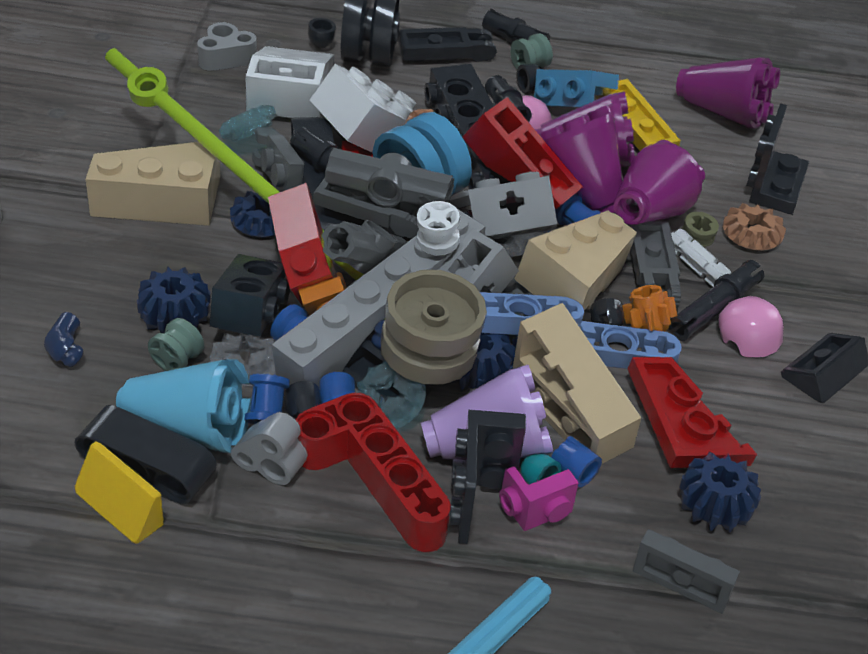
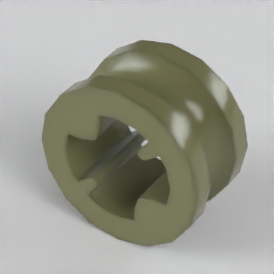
[682,212,719,247]

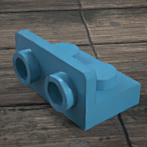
[534,69,619,107]

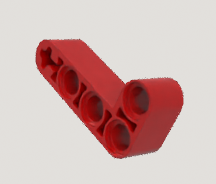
[295,392,451,552]

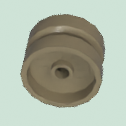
[380,270,487,384]

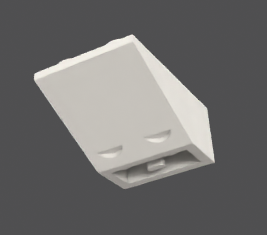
[246,46,335,118]
[310,64,416,152]

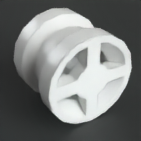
[417,201,460,256]

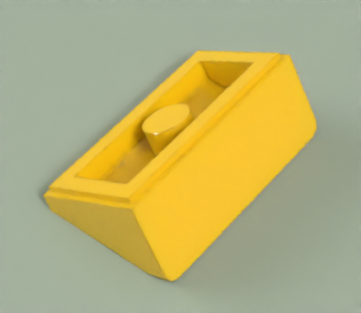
[75,441,164,544]

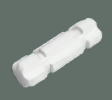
[671,229,731,287]

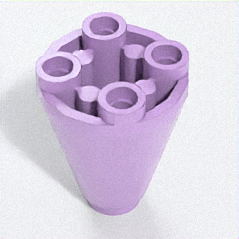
[421,365,553,459]

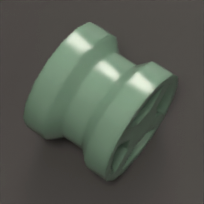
[510,33,553,69]
[148,318,205,371]

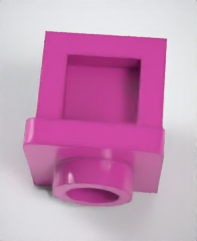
[499,467,579,531]

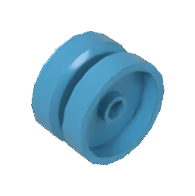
[372,112,472,196]

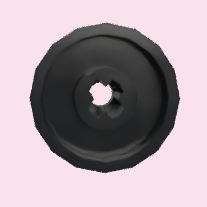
[340,0,400,66]

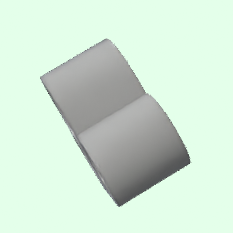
[197,22,257,71]
[231,412,308,485]

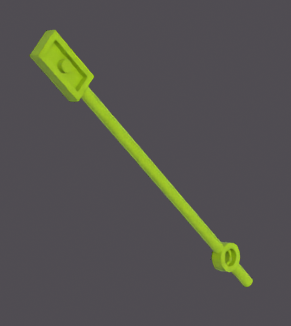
[105,48,385,320]

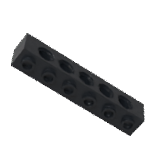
[424,63,524,215]

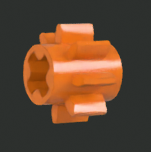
[622,285,677,332]

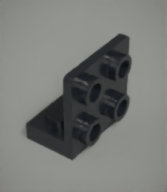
[746,103,810,215]
[449,409,526,544]

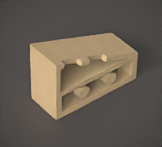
[86,142,221,226]
[515,210,637,311]
[513,303,641,464]

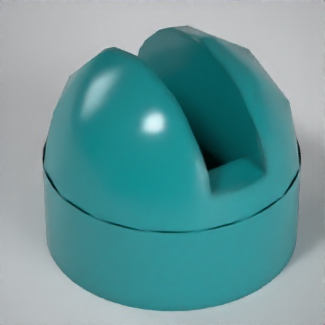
[520,453,561,485]

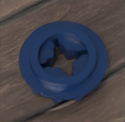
[230,190,275,237]

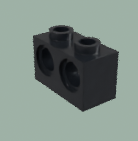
[209,254,291,337]

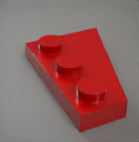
[627,357,757,468]

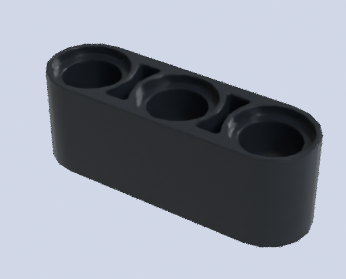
[74,405,217,504]

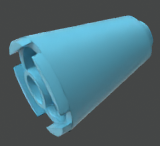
[116,359,251,453]

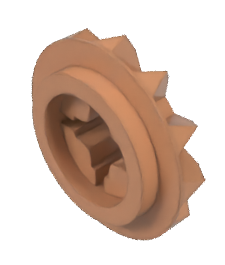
[723,203,786,250]

